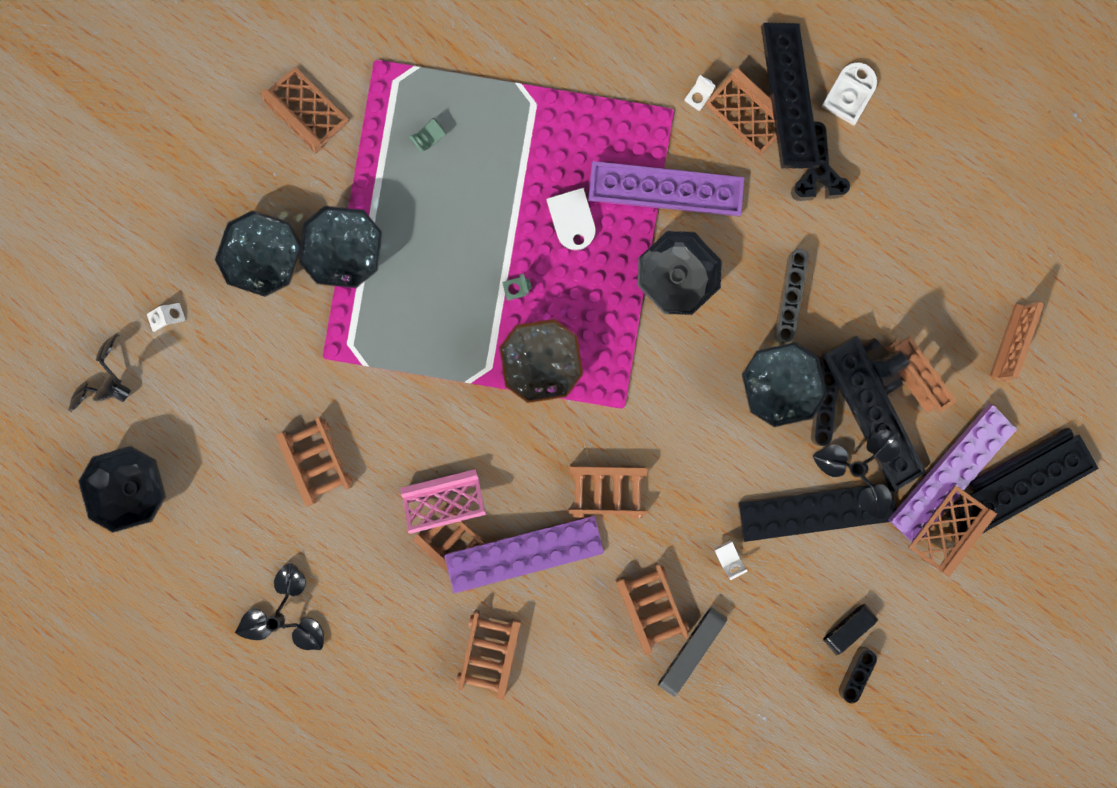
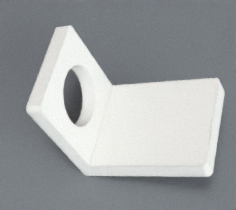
[684,75,716,111]
[147,303,186,332]
[714,540,747,580]

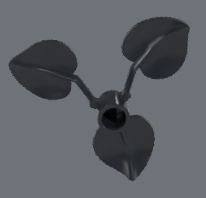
[68,333,131,412]
[813,430,901,520]
[235,563,324,650]

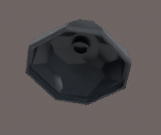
[78,446,166,533]

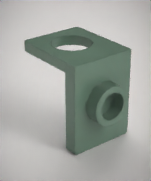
[409,119,446,152]
[502,273,532,301]

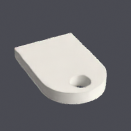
[821,63,877,126]
[546,188,595,250]

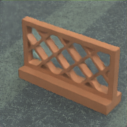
[260,67,349,154]
[705,68,777,156]
[990,302,1044,383]
[908,485,996,577]

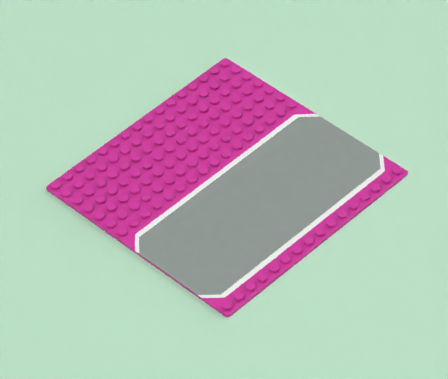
[323,60,674,409]

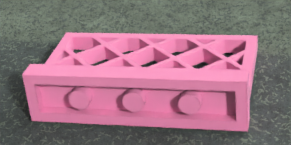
[400,469,486,534]

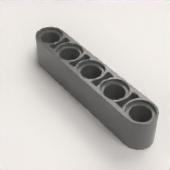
[774,249,808,344]
[658,607,727,697]

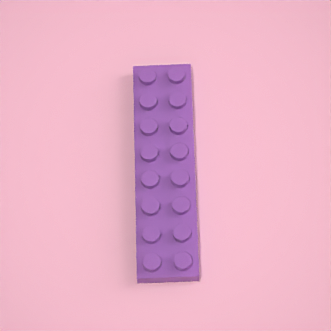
[588,161,744,217]
[888,404,1017,545]
[444,516,604,593]

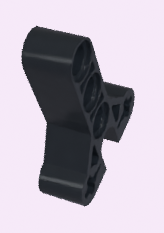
[791,122,850,201]
[862,338,910,395]

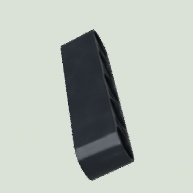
[811,355,838,446]

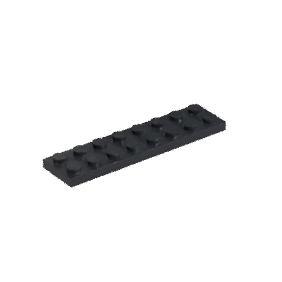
[761,23,820,169]
[823,336,926,491]
[944,435,1099,539]
[738,483,896,542]

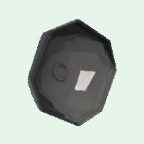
[637,231,722,315]

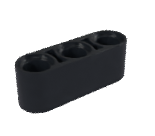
[823,604,878,655]
[838,647,877,704]

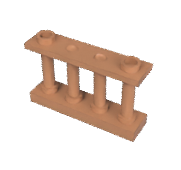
[885,336,956,414]
[275,417,353,507]
[569,466,647,518]
[413,505,487,593]
[615,563,690,655]
[456,610,521,700]

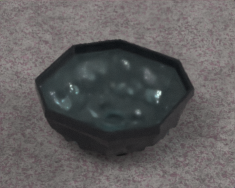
[299,206,382,288]
[215,210,301,297]
[741,342,827,427]

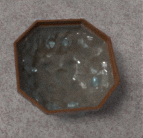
[499,319,583,403]

